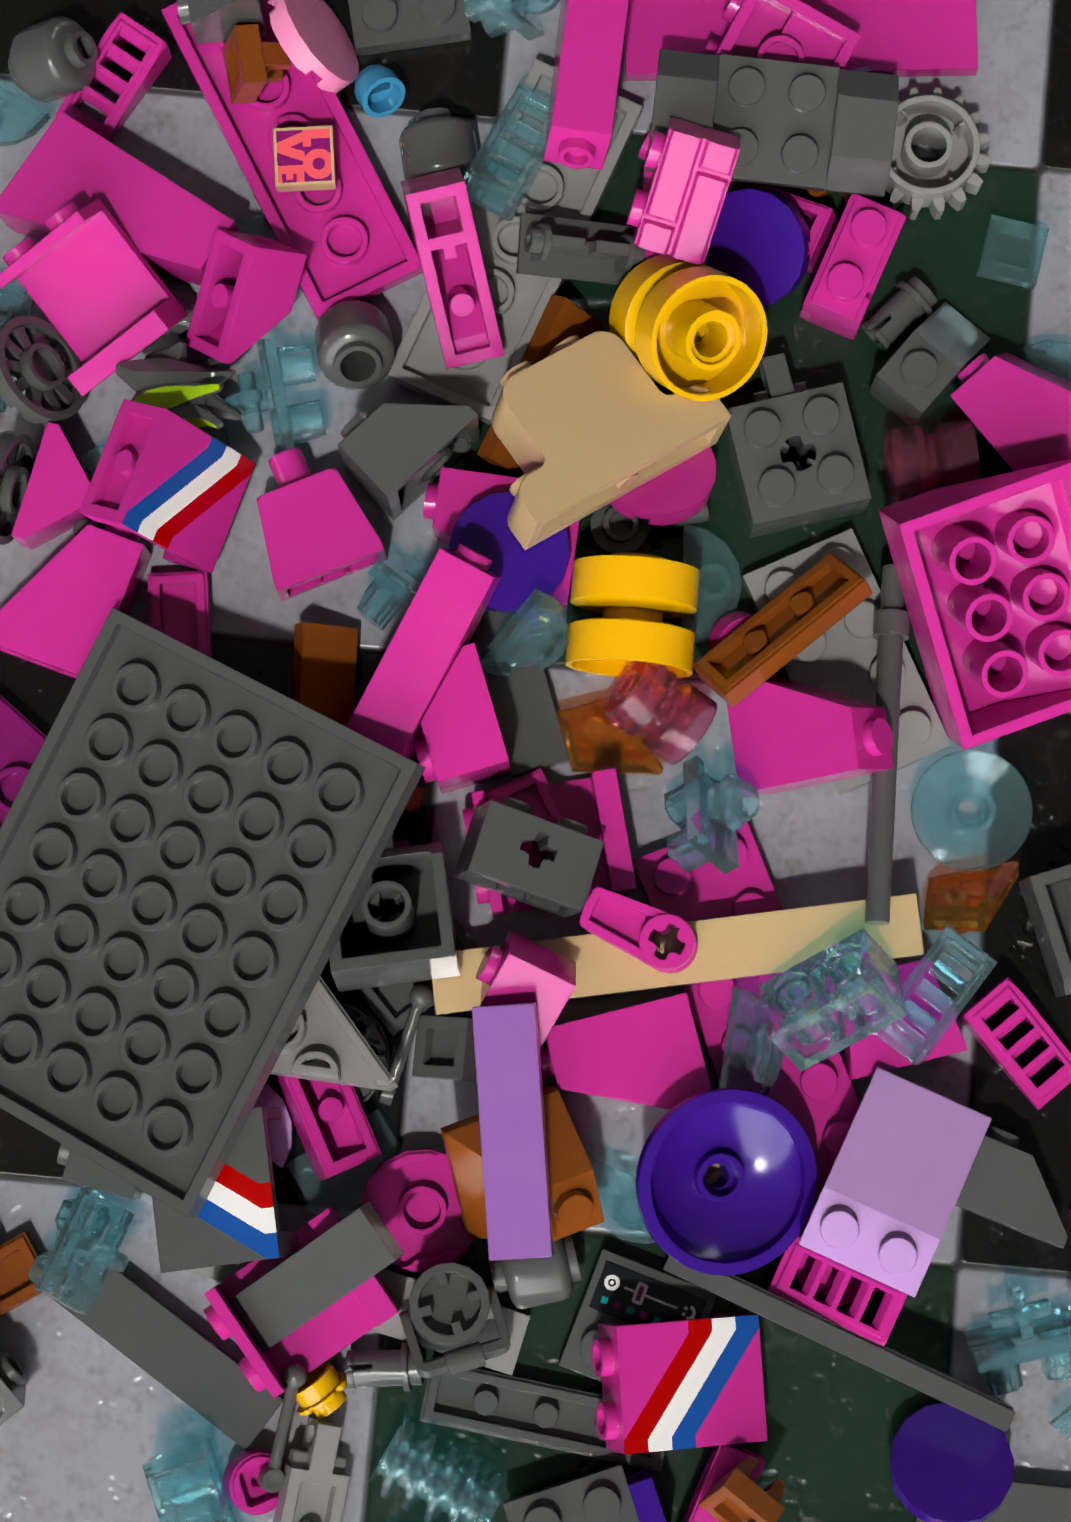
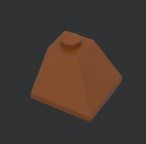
[440,1085,605,1242]

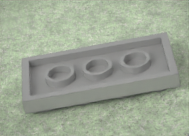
[741,528,952,796]

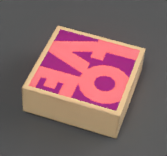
[273,125,336,192]

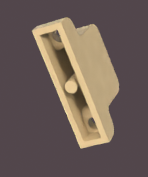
[491,331,731,550]

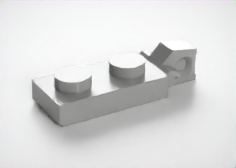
[273,1417,350,1522]

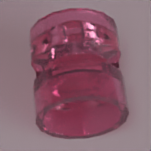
[883,420,980,504]
[602,661,717,766]

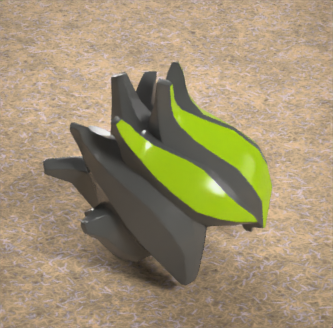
[112,341,242,446]

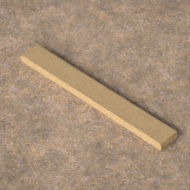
[432,893,924,1015]

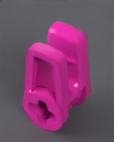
[580,887,698,974]

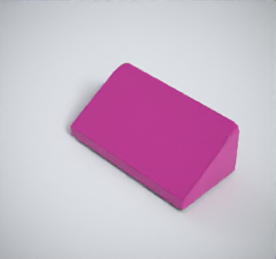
[274,1075,382,1181]

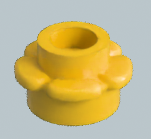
[296,1361,347,1419]

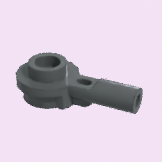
[590,502,709,554]

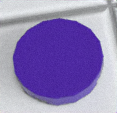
[704,188,811,306]
[449,492,570,614]
[889,1402,1014,1522]

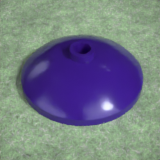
[635,1087,817,1276]

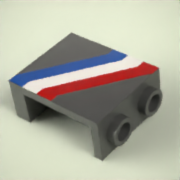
[152,1097,298,1273]

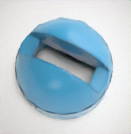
[354,64,406,118]

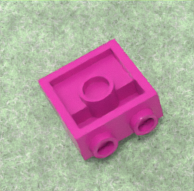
[702,0,862,69]

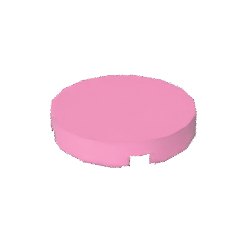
[268,0,359,93]

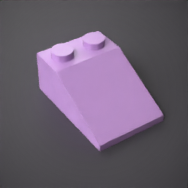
[799,1066,992,1298]

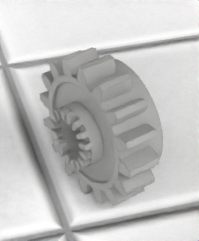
[885,87,991,220]

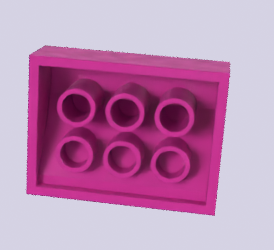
[878,459,1071,750]

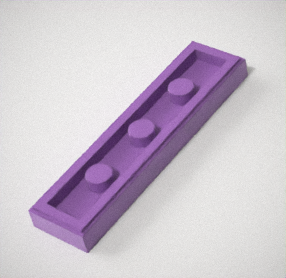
[472,1002,554,1261]

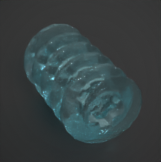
[367,1419,506,1522]

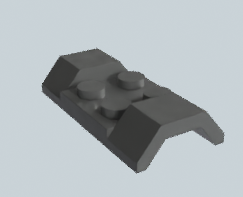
[646,49,899,198]

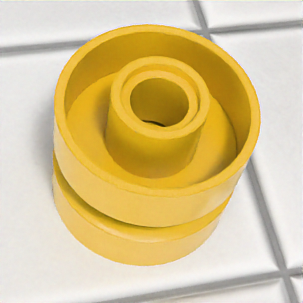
[609,254,767,401]
[565,553,700,680]

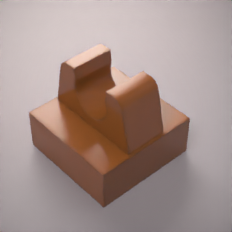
[222,24,291,104]
[698,1457,785,1522]

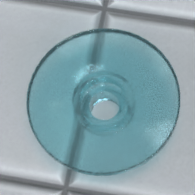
[910,750,1033,871]

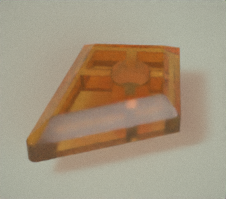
[556,696,663,776]
[923,861,1019,935]

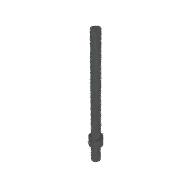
[865,564,910,925]

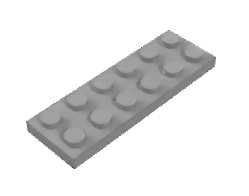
[387,59,643,425]

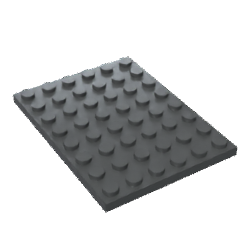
[0,607,426,1218]

